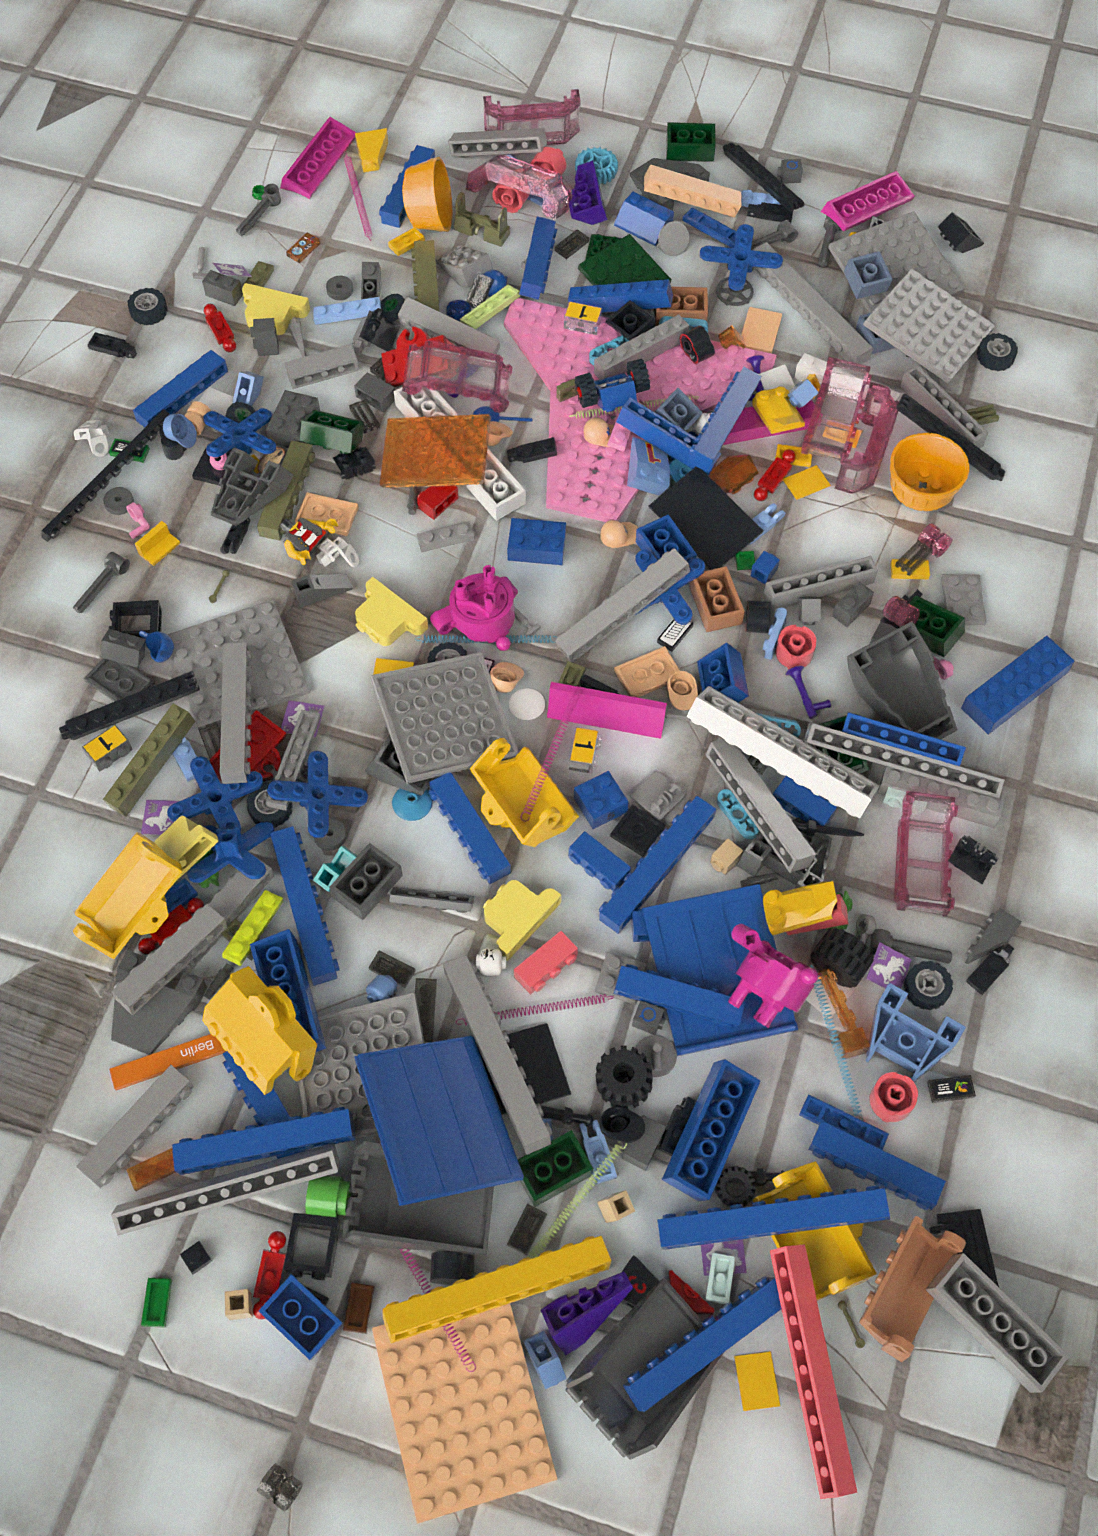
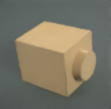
[710,839,743,875]
[597,1190,635,1223]
[225,1289,253,1320]

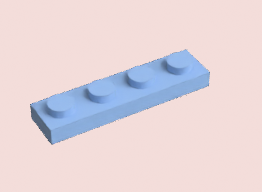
[313,297,381,325]

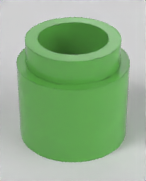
[305,1175,351,1218]

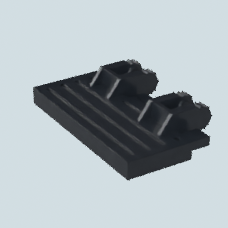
[929,1209,999,1287]

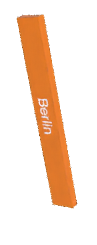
[109,1034,226,1091]

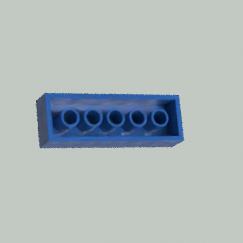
[961,635,1075,735]
[250,929,326,1052]
[662,1059,761,1202]

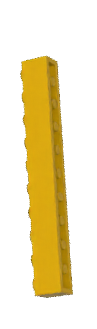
[382,1236,611,1343]

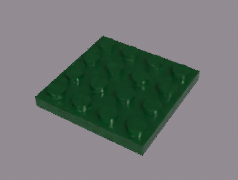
[578,234,672,312]

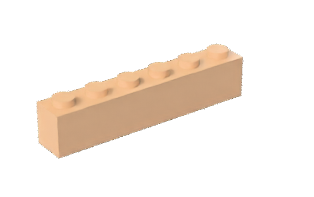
[644,165,741,217]

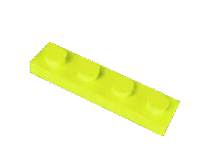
[222,890,283,966]

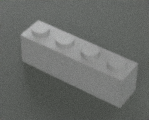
[285,344,359,389]

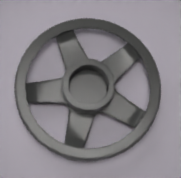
[716,277,754,306]

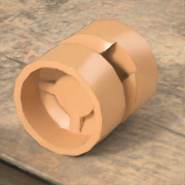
[184,401,211,435]

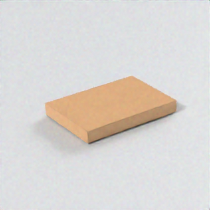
[738,307,782,354]
[295,492,359,536]
[614,646,680,698]

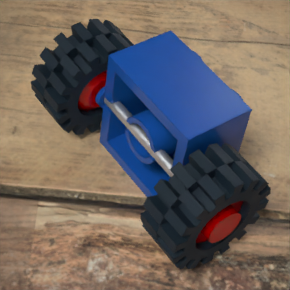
[575,358,650,412]

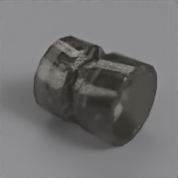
[257,1463,303,1512]

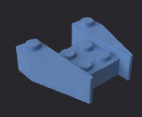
[865,982,966,1083]

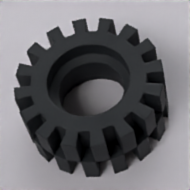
[715,1166,756,1207]

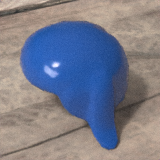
[473,270,508,297]
[139,631,174,663]

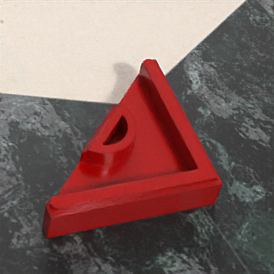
[668,1270,714,1314]

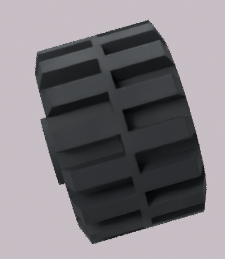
[810,928,874,988]
[595,1046,653,1109]

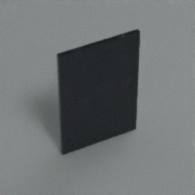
[648,467,764,570]
[476,1023,571,1115]

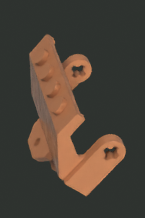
[859,1216,966,1362]

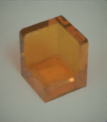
[718,325,746,349]
[838,1027,870,1059]

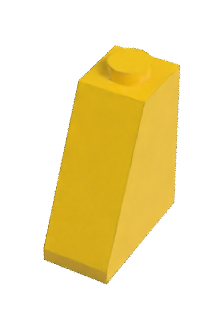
[355,128,388,173]

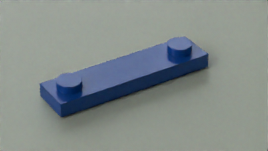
[682,207,737,248]
[799,1094,889,1150]

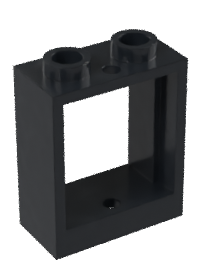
[109,600,162,638]
[284,1213,341,1281]

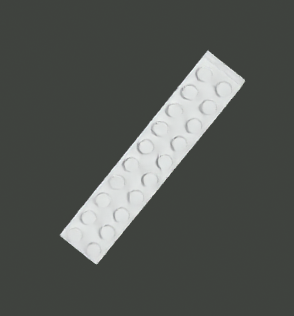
[394,376,526,521]
[687,686,880,818]

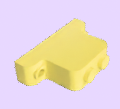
[242,283,310,335]
[355,577,428,646]
[154,816,218,884]
[483,880,562,961]

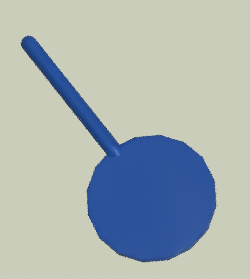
[472,406,533,427]

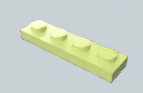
[460,285,520,329]

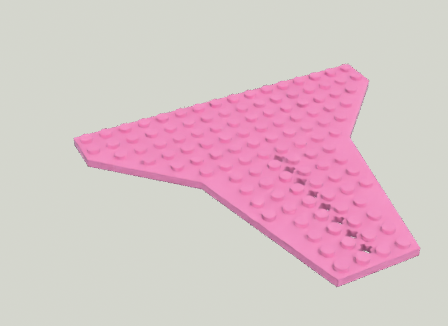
[504,298,777,522]

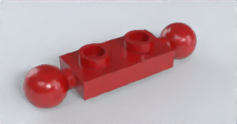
[203,304,236,352]
[754,449,796,501]
[138,898,204,954]
[253,1231,286,1320]

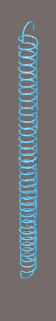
[415,635,557,643]
[810,965,863,1121]

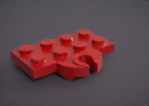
[381,327,451,387]
[209,710,287,782]

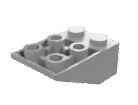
[436,245,493,288]

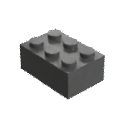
[266,390,320,448]
[329,843,403,920]

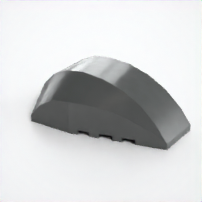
[847,621,957,740]

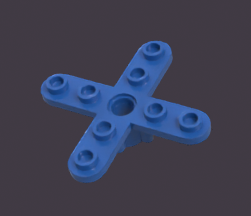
[700,224,783,291]
[203,408,276,457]
[635,550,705,625]
[267,751,368,838]
[167,756,263,832]
[187,822,274,883]

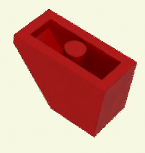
[417,485,458,520]

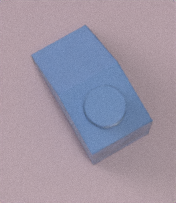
[232,371,264,407]
[787,379,819,408]
[523,1331,567,1389]

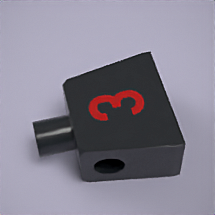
[621,1255,659,1308]

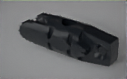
[220,518,251,554]

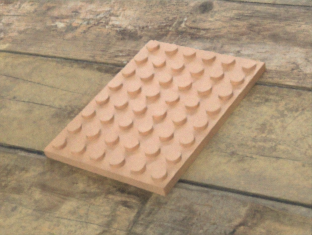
[372,1303,558,1524]

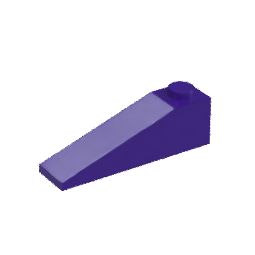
[569,161,608,225]
[540,1272,633,1356]

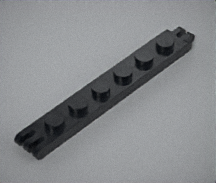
[723,142,805,212]
[896,394,1006,481]
[59,672,200,740]

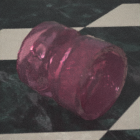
[917,523,953,557]
[883,596,920,627]

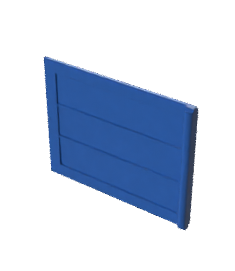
[642,884,798,1056]
[354,1036,524,1206]

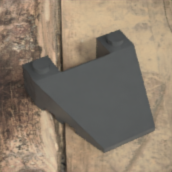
[630,158,710,211]
[211,447,294,526]
[738,817,832,888]
[111,950,208,1055]

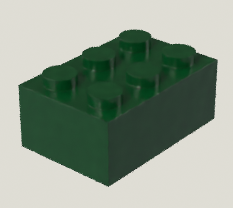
[666,122,716,162]
[300,410,364,454]
[518,1130,594,1208]

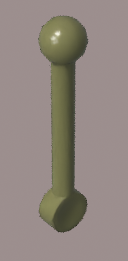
[209,570,230,603]
[838,1301,865,1348]

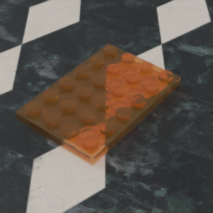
[380,414,491,488]

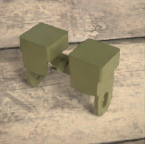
[454,192,510,247]

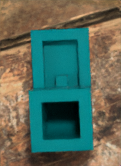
[313,846,357,892]

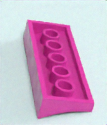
[280,117,356,199]
[820,171,915,232]
[723,399,823,445]
[547,682,667,739]

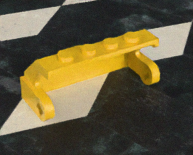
[470,738,579,847]
[73,832,183,959]
[202,966,317,1095]
[753,1161,877,1301]

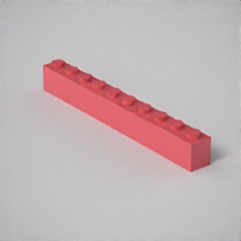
[770,1245,858,1499]

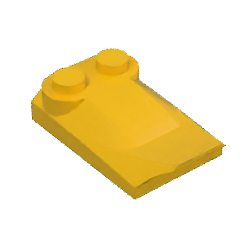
[752,387,805,434]
[763,881,837,936]

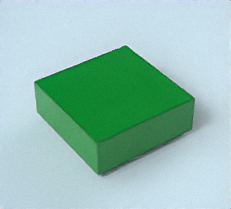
[735,551,755,570]

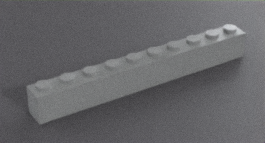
[753,242,873,368]
[803,723,1004,799]
[443,955,553,1155]
[111,1143,340,1236]

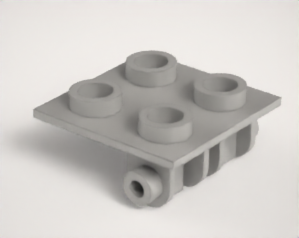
[630,770,686,821]

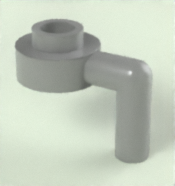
[856,914,876,945]

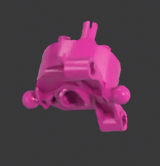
[430,565,518,651]
[728,924,818,1028]

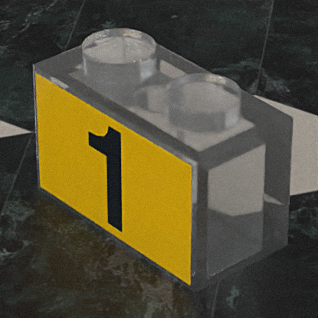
[564,301,602,335]
[569,727,602,774]

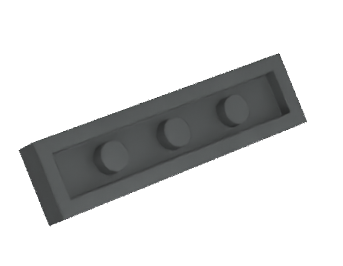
[389,887,474,913]

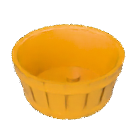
[402,157,453,232]
[890,433,970,511]

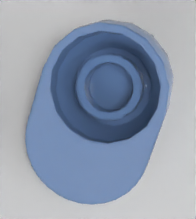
[163,414,197,448]

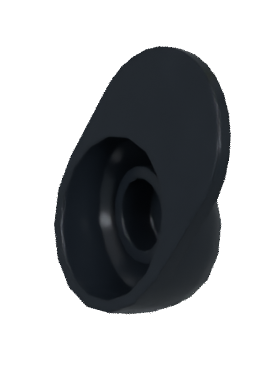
[600,1106,646,1143]

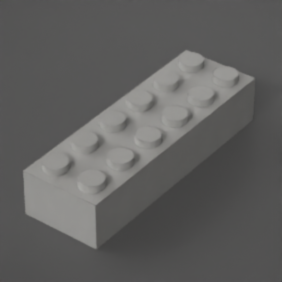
[925,1253,1069,1393]

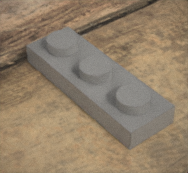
[416,521,474,552]

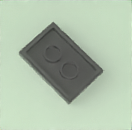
[84,658,154,702]

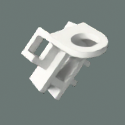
[74,420,109,457]
[316,537,359,567]

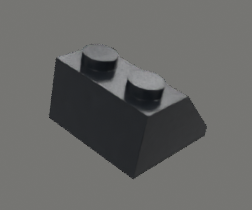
[938,212,984,253]
[606,300,655,341]

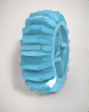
[575,147,618,185]

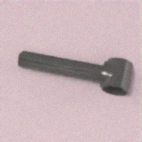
[236,183,281,236]
[818,215,840,267]
[751,220,798,250]
[73,552,130,613]
[870,929,952,963]

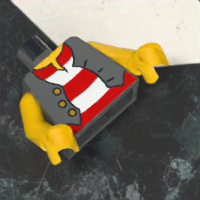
[280,518,338,565]

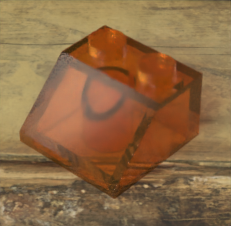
[709,455,759,494]

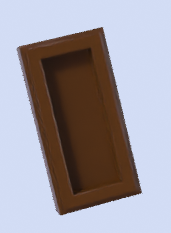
[343,1282,375,1334]

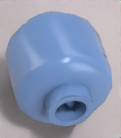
[366,975,397,1003]

